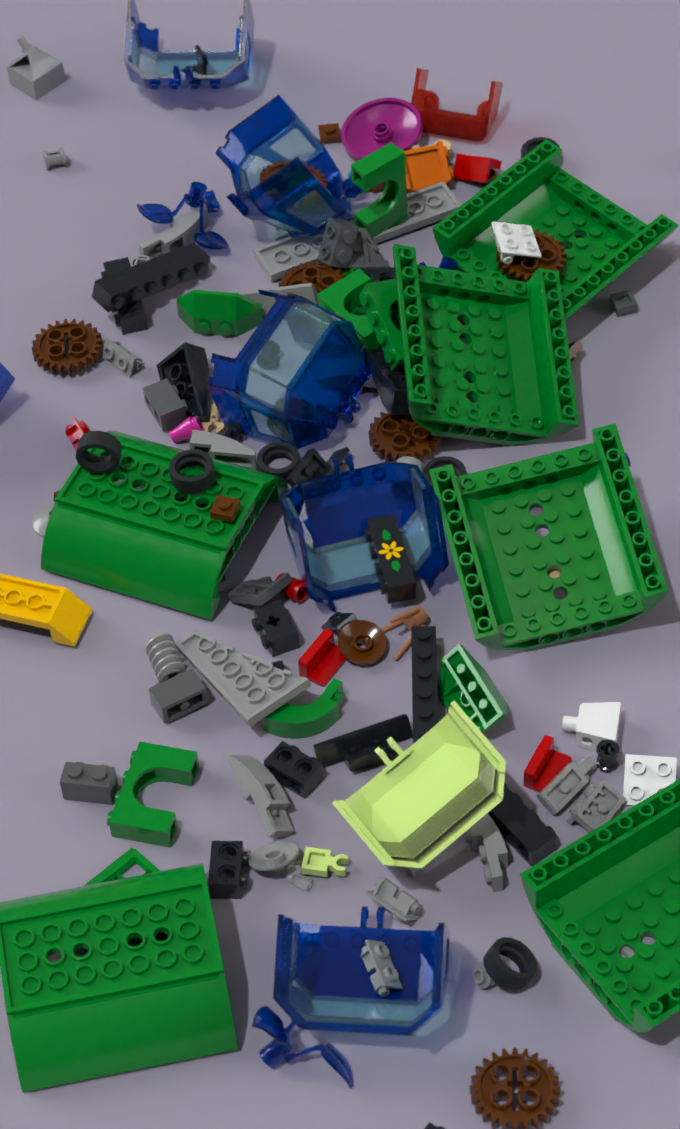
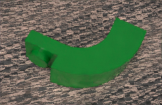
[262,678,345,739]

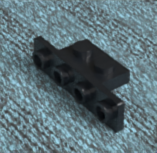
[285,447,350,515]
[313,714,412,771]

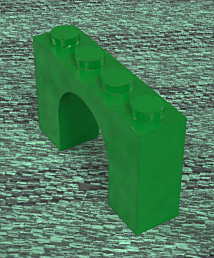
[351,142,408,239]
[316,269,401,350]
[359,279,405,371]
[107,741,199,848]

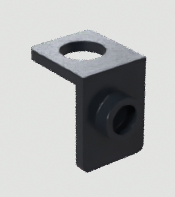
[179,45,209,83]
[321,612,358,633]

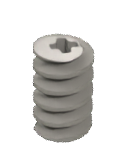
[145,633,186,683]

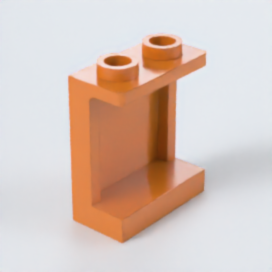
[404,141,453,194]

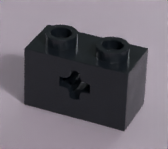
[251,599,300,657]

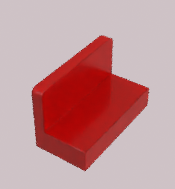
[453,153,502,183]
[298,628,347,687]
[524,735,572,793]

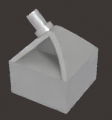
[7,36,65,101]

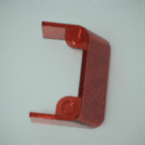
[411,68,503,142]

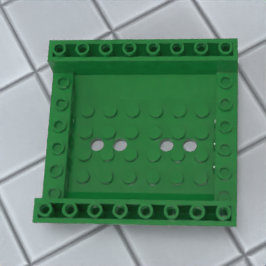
[433,139,678,322]
[393,244,579,446]
[429,423,668,651]
[41,430,288,620]
[520,779,680,1033]
[0,863,238,1093]

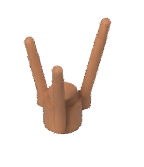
[381,606,428,661]

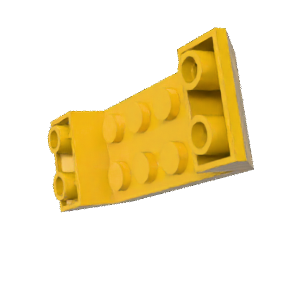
[0,574,92,647]

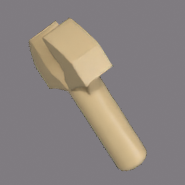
[202,403,225,435]

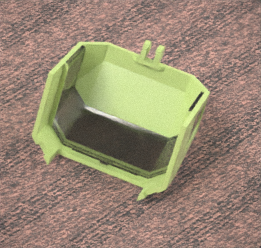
[332,700,506,869]

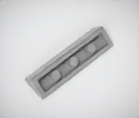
[235,283,318,315]

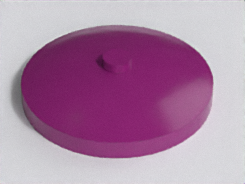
[341,98,423,161]

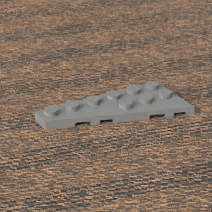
[176,630,311,727]

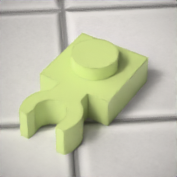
[301,847,349,877]

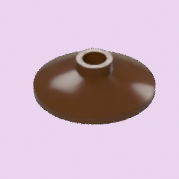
[338,620,386,664]

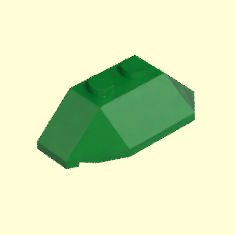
[176,290,264,337]
[439,643,507,732]

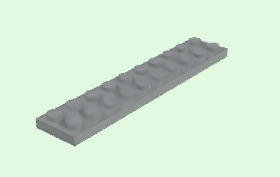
[253,181,461,281]

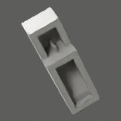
[190,430,257,470]

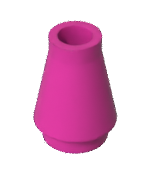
[169,416,204,443]

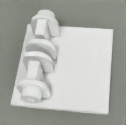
[491,222,542,264]
[623,754,677,806]

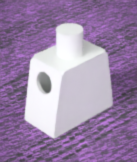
[562,702,621,753]

